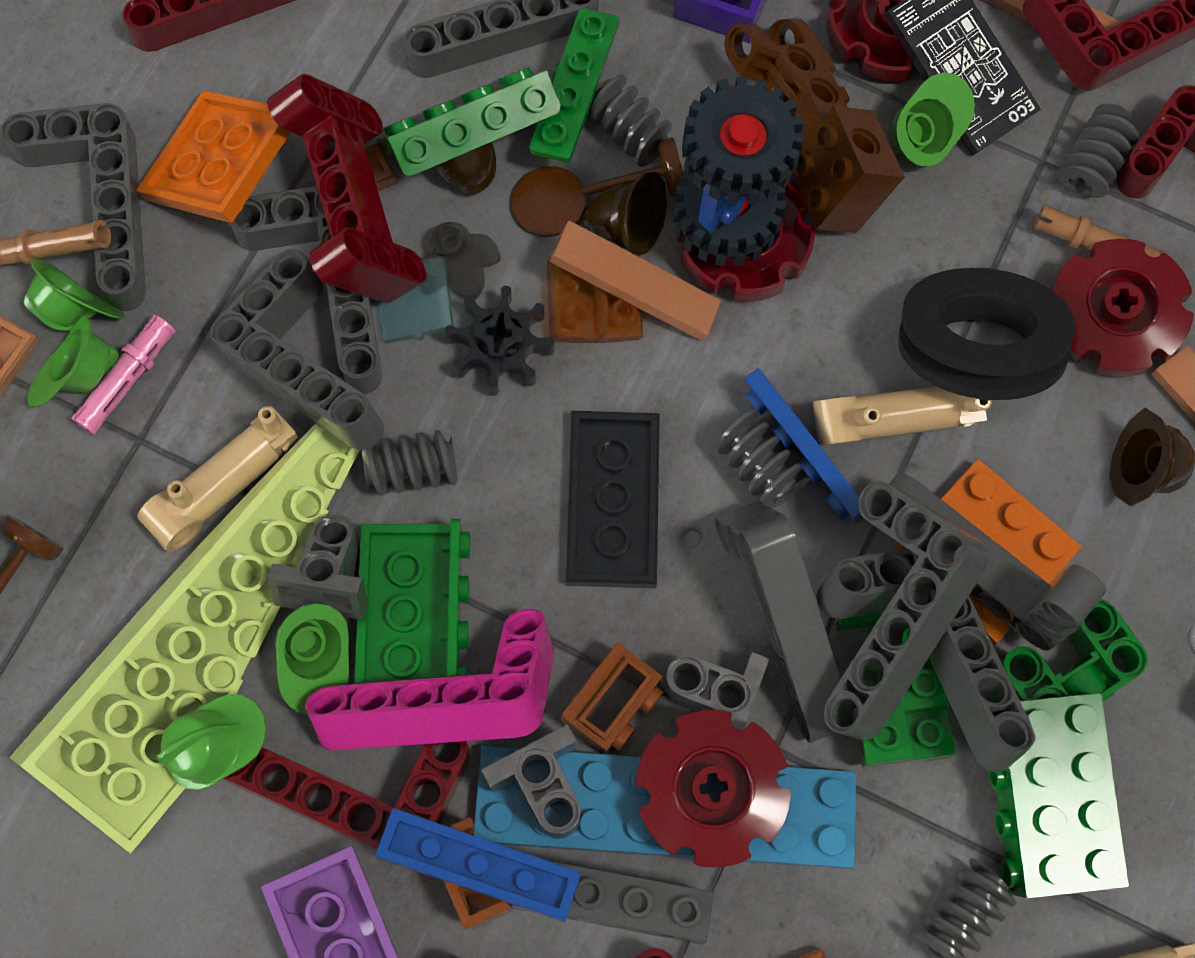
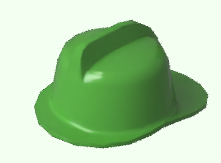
[891,72,975,167]
[24,258,125,331]
[27,317,119,408]
[274,603,349,715]
[156,694,267,790]

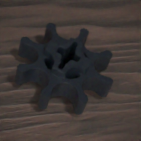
[445,286,554,396]

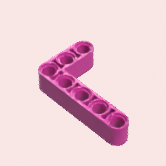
[305,609,555,750]

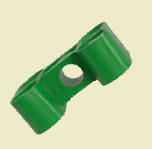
[1000,599,1148,702]

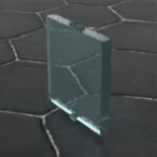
[379,257,454,344]

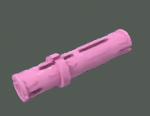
[71,314,176,435]

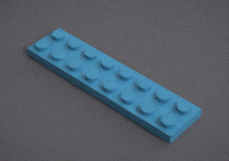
[474,746,856,869]

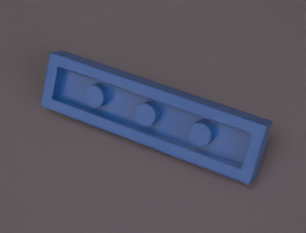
[744,367,863,524]
[375,808,581,922]

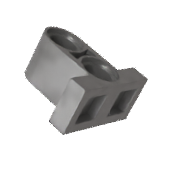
[267,514,368,620]
[664,652,770,730]
[481,724,581,839]

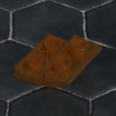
[546,258,643,343]

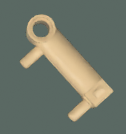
[812,386,992,445]
[137,406,299,553]

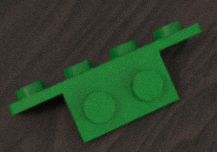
[530,8,619,163]

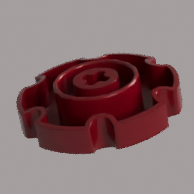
[826,0,916,82]
[676,183,815,302]
[1052,239,1194,377]
[635,710,791,868]

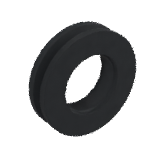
[898,268,1075,400]

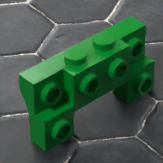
[836,612,956,768]

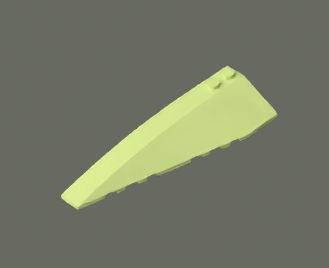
[9,424,360,854]

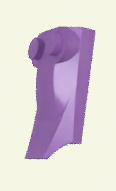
[261,846,399,958]

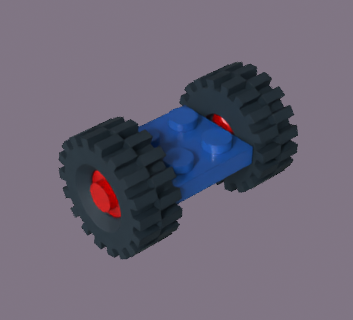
[673,76,804,266]

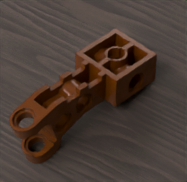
[724,18,905,233]

